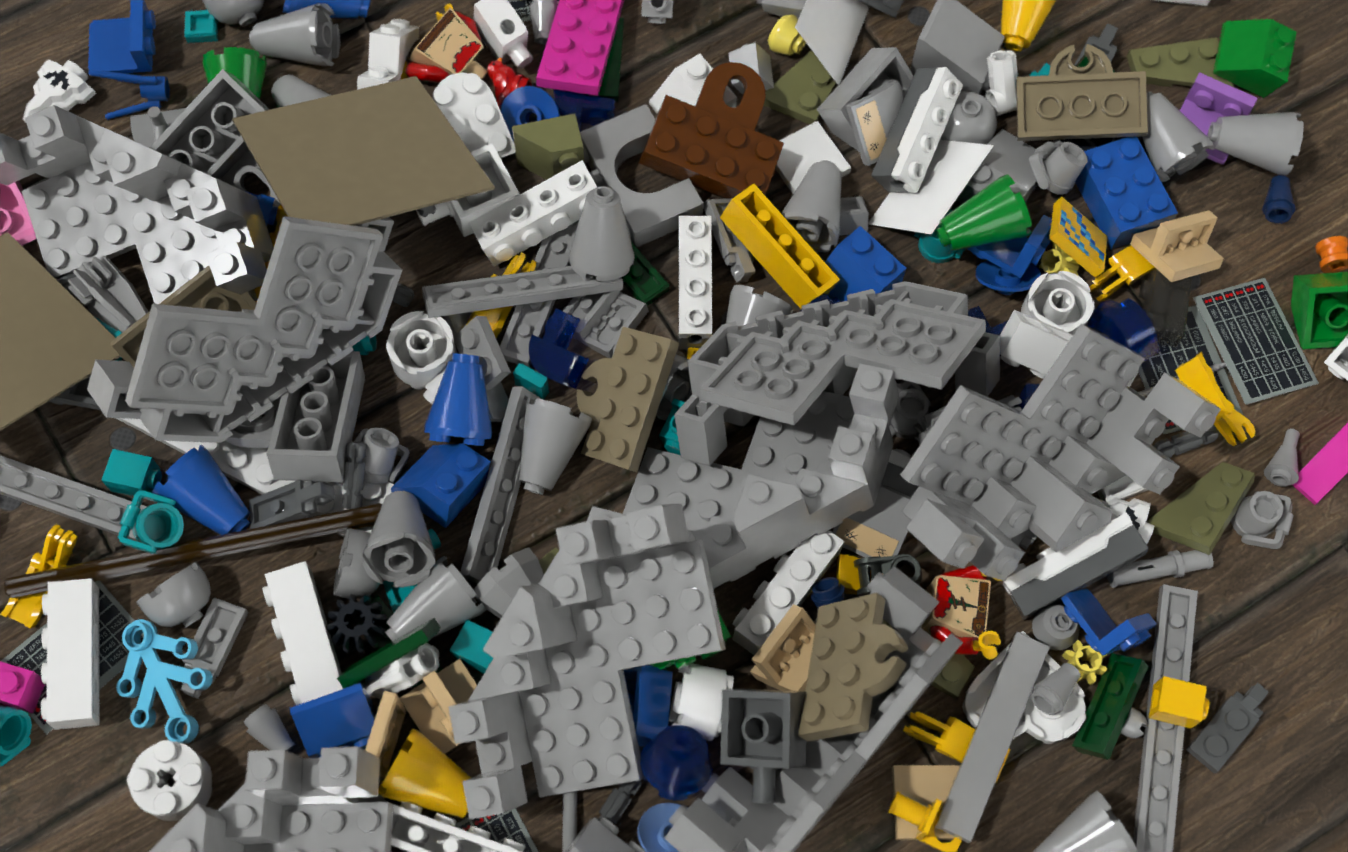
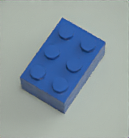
[1075,137,1178,250]

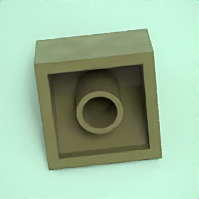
[512,113,584,180]

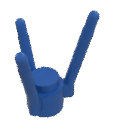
[88,70,170,120]

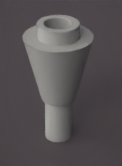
[1264,429,1300,487]

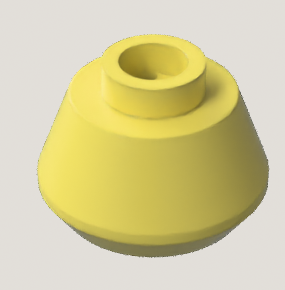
[768,14,806,55]

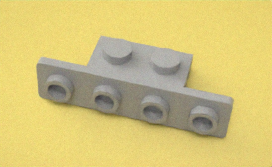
[443,312,511,422]

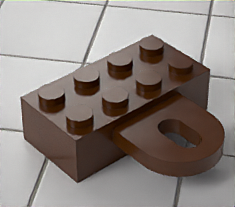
[639,62,784,198]

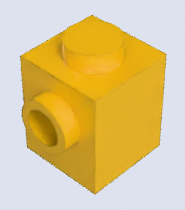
[1149,676,1210,729]

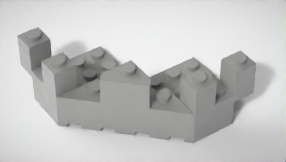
[0,105,274,304]
[87,216,402,443]
[674,281,1000,466]
[900,324,1221,581]
[586,363,899,589]
[448,504,725,819]
[664,566,963,852]
[149,747,393,852]

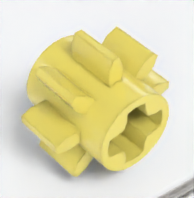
[1039,243,1079,275]
[1062,640,1107,685]

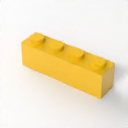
[720,184,840,310]

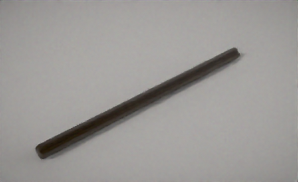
[4,503,382,598]

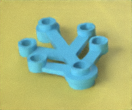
[116,619,213,744]

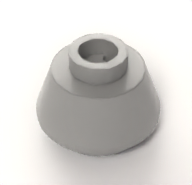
[1032,604,1080,651]

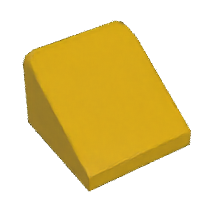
[836,554,871,595]

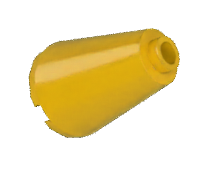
[1001,0,1056,51]
[378,728,471,819]

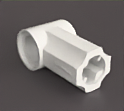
[985,50,1018,116]

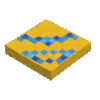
[1049,197,1107,277]

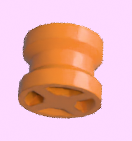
[1315,236,1348,273]

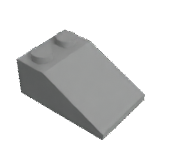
[956,129,1048,204]

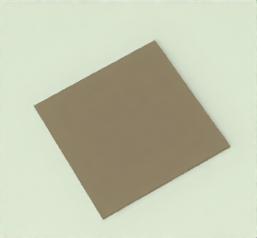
[232,76,495,226]
[0,232,121,431]

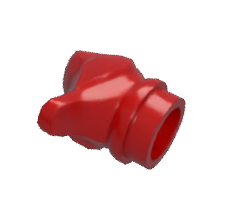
[487,58,532,109]

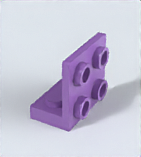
[1180,72,1257,164]

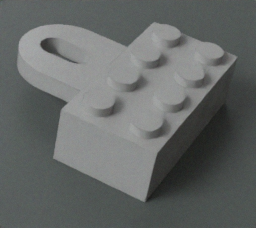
[149,69,281,207]
[226,351,365,482]

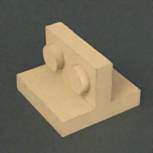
[1130,210,1224,282]
[750,604,816,691]
[399,659,477,754]

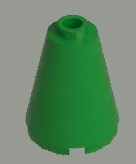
[203,47,267,100]
[936,174,1033,251]

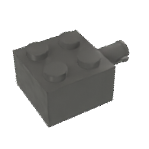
[721,688,806,804]

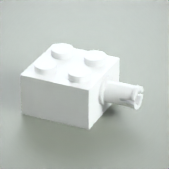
[416,143,520,237]

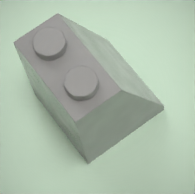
[910,0,1006,94]

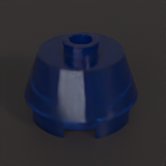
[640,725,712,801]

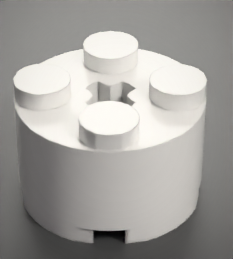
[1021,271,1094,335]
[386,311,457,389]
[668,663,734,741]
[127,740,212,821]

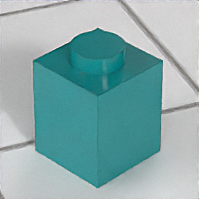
[101,449,162,496]
[450,620,493,674]

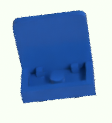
[88,0,156,73]
[967,215,1052,278]
[1062,589,1157,656]

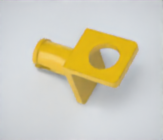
[888,791,962,852]

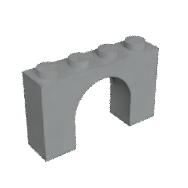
[580,104,704,247]

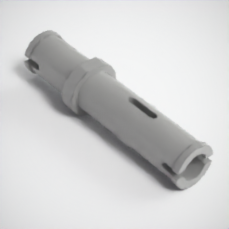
[1107,550,1214,588]

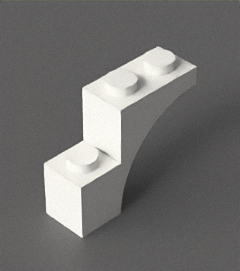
[357,19,419,90]

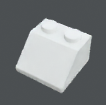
[649,54,737,113]

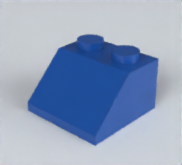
[825,226,907,304]
[391,443,491,528]
[623,665,673,746]
[289,683,376,758]

